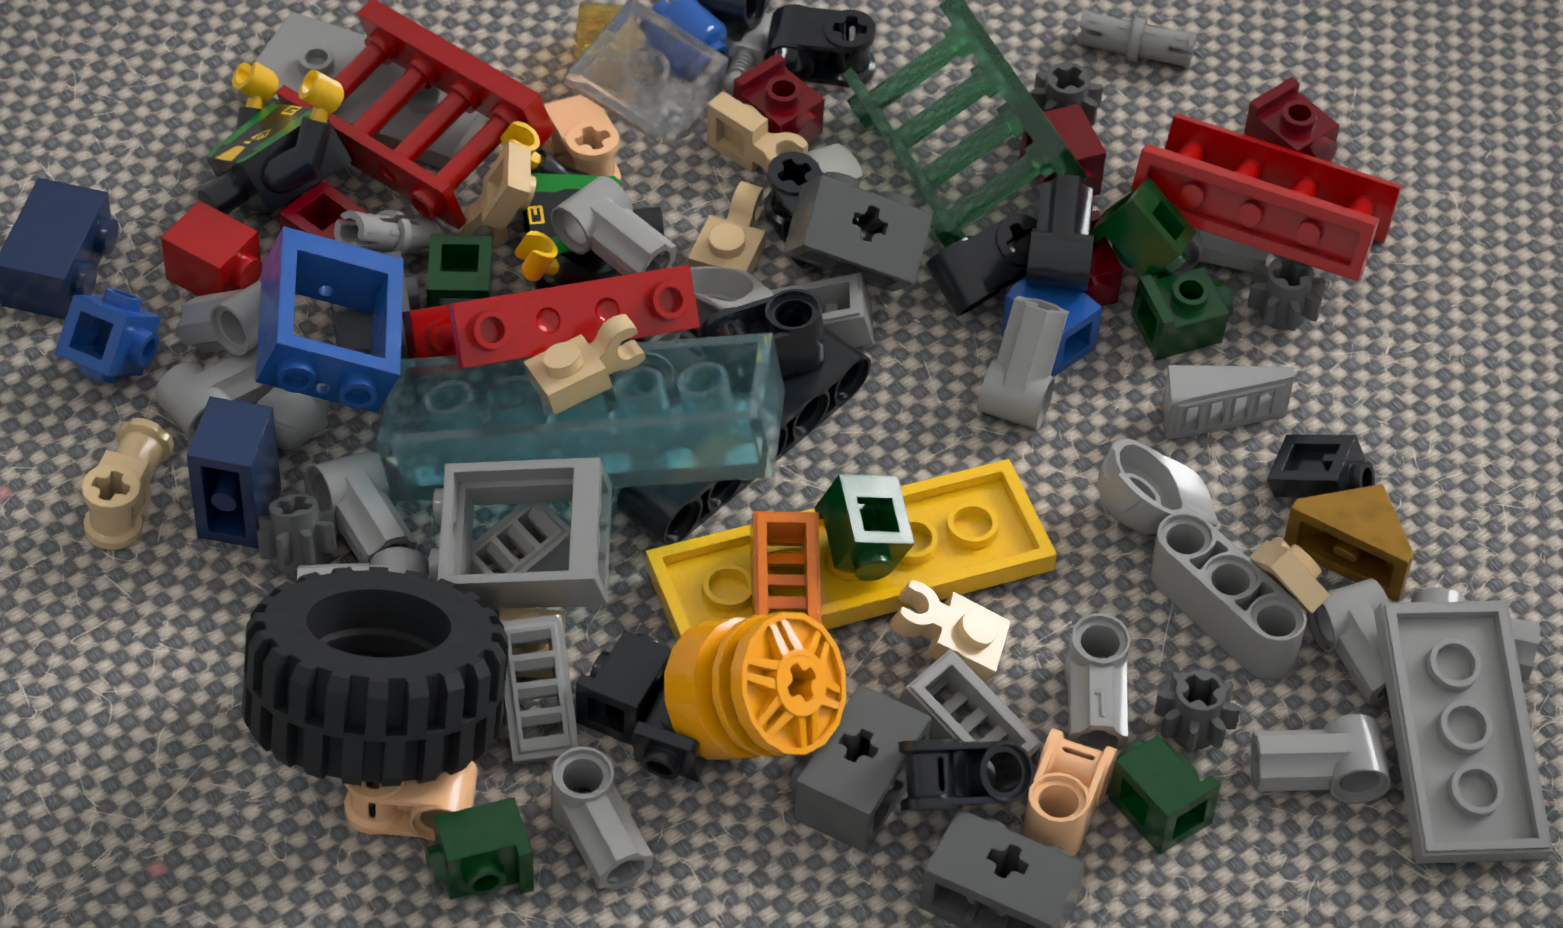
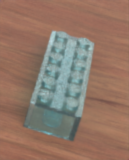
[376,333,785,502]

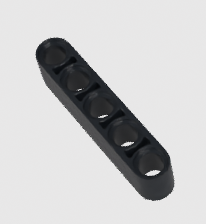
[616,326,871,545]

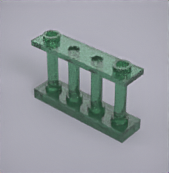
[842,0,1088,248]

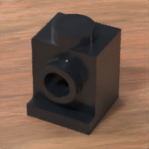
[576,630,672,746]

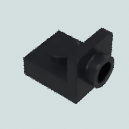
[1267,434,1375,498]
[631,681,707,782]

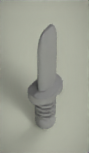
[723,13,772,94]

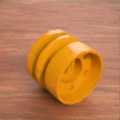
[664,612,846,760]

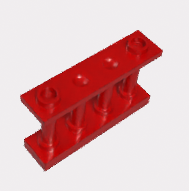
[276,0,555,230]
[1130,113,1403,281]
[402,264,700,375]

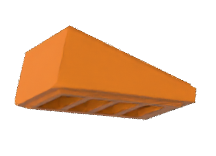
[750,511,821,624]

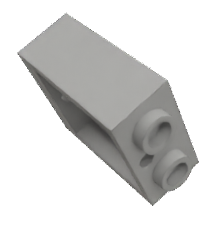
[429,457,612,609]

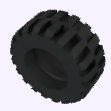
[242,566,509,787]

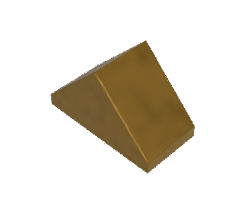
[1284,484,1414,602]

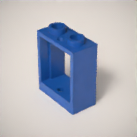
[255,226,404,413]

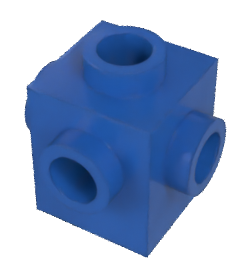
[54,288,161,383]

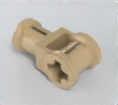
[81,418,174,550]

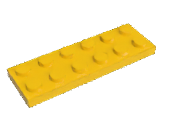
[645,459,1057,642]

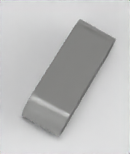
[1150,512,1307,680]

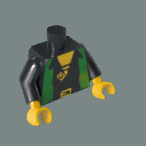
[197,62,352,215]
[499,121,664,290]

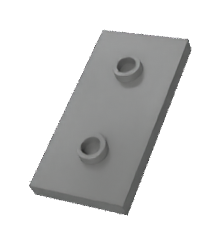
[238,11,486,169]
[1374,600,1553,864]

